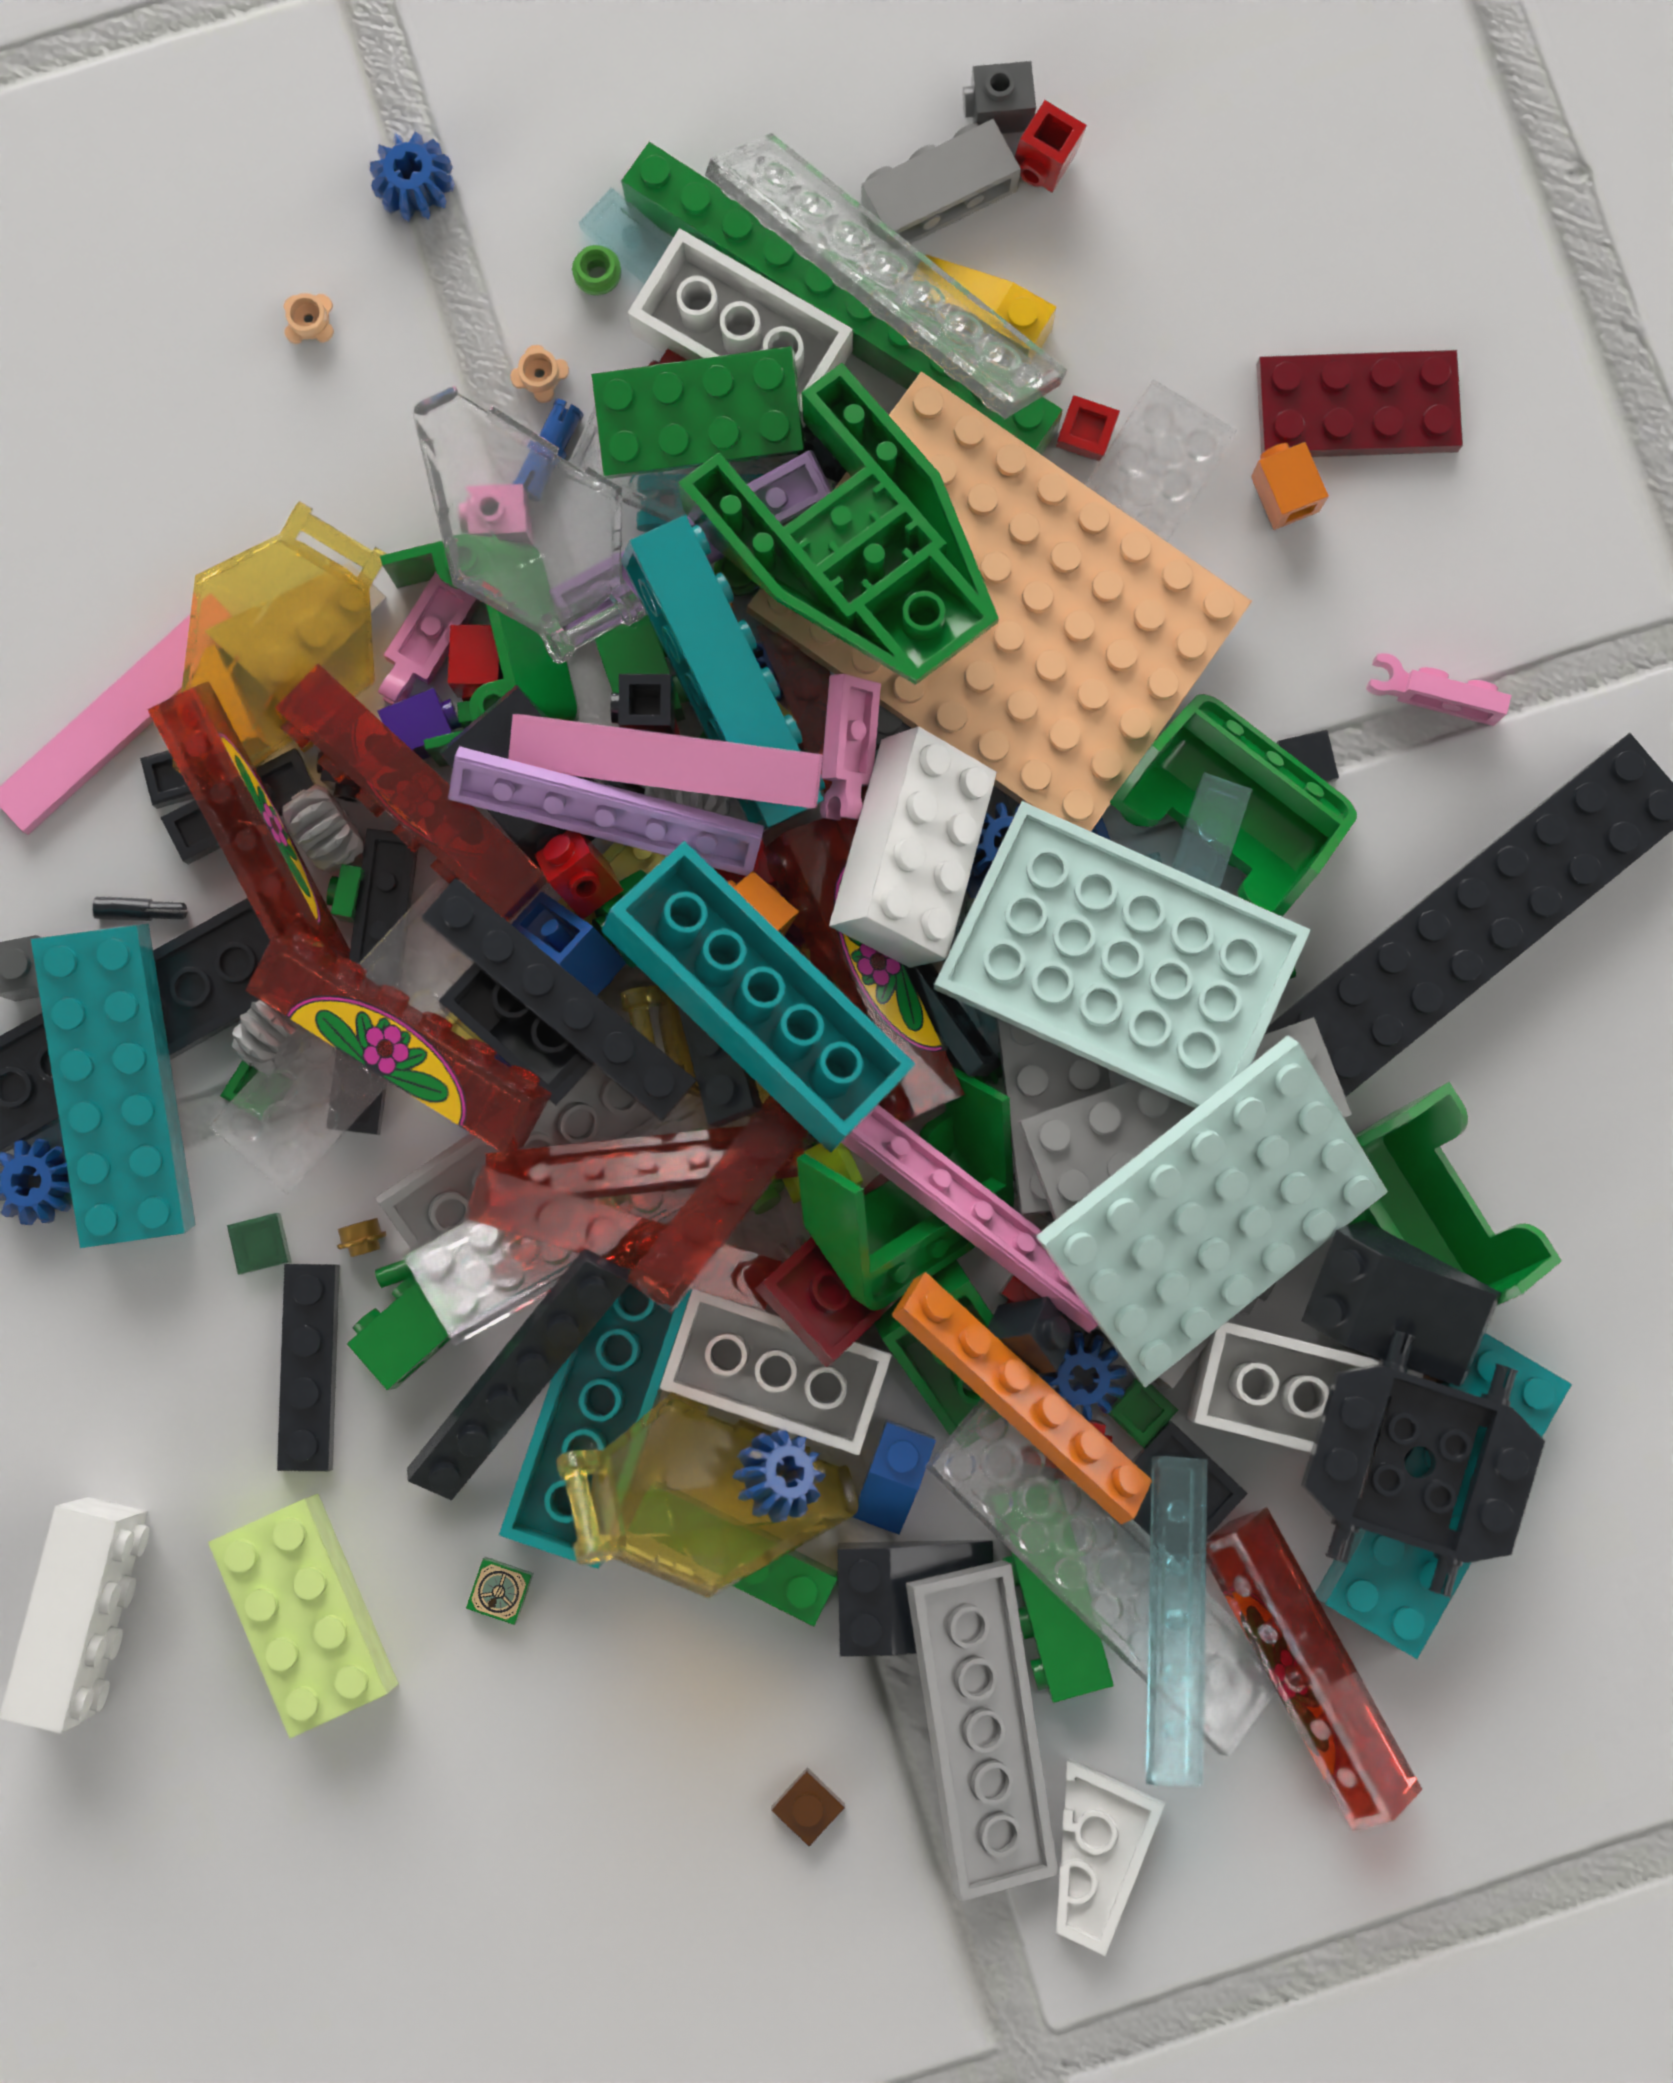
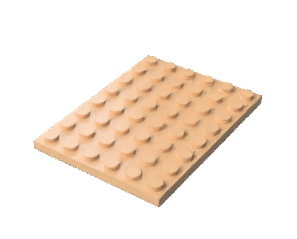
[746,371,1252,831]

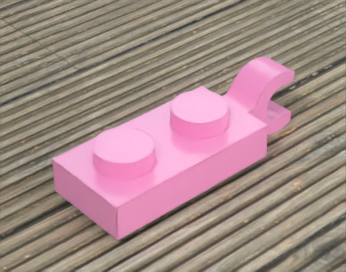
[378,571,481,705]
[1366,653,1512,726]
[820,674,881,821]

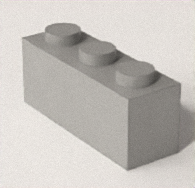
[861,119,1021,255]

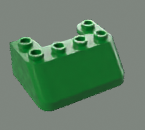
[1110,694,1357,917]
[1345,1082,1562,1306]

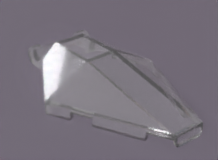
[413,386,644,664]

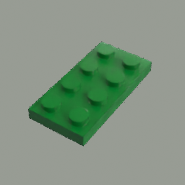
[591,346,806,479]

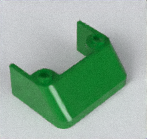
[380,537,579,767]
[797,1065,1014,1310]

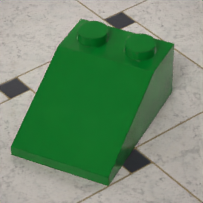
[874,1260,1006,1451]

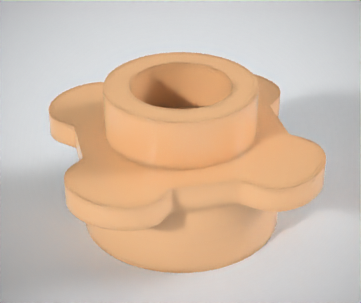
[284,293,334,344]
[510,345,569,403]

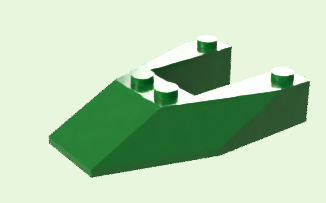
[678,363,999,685]

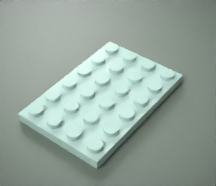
[934,801,1311,1109]
[1036,1036,1388,1387]

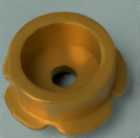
[336,1218,386,1257]

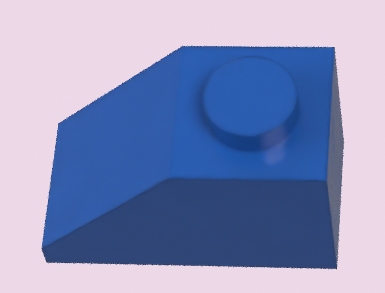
[511,891,626,996]
[851,1419,936,1535]

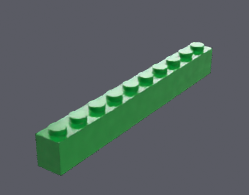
[621,141,1063,455]

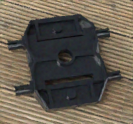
[1301,1330,1545,1598]

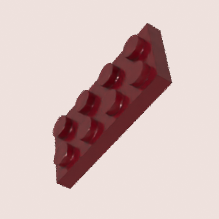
[1256,350,1463,457]
[755,1173,900,1368]

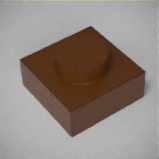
[771,1767,845,1847]

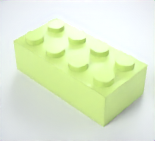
[208,1494,399,1738]

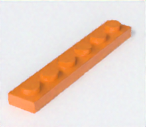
[892,1272,1152,1525]

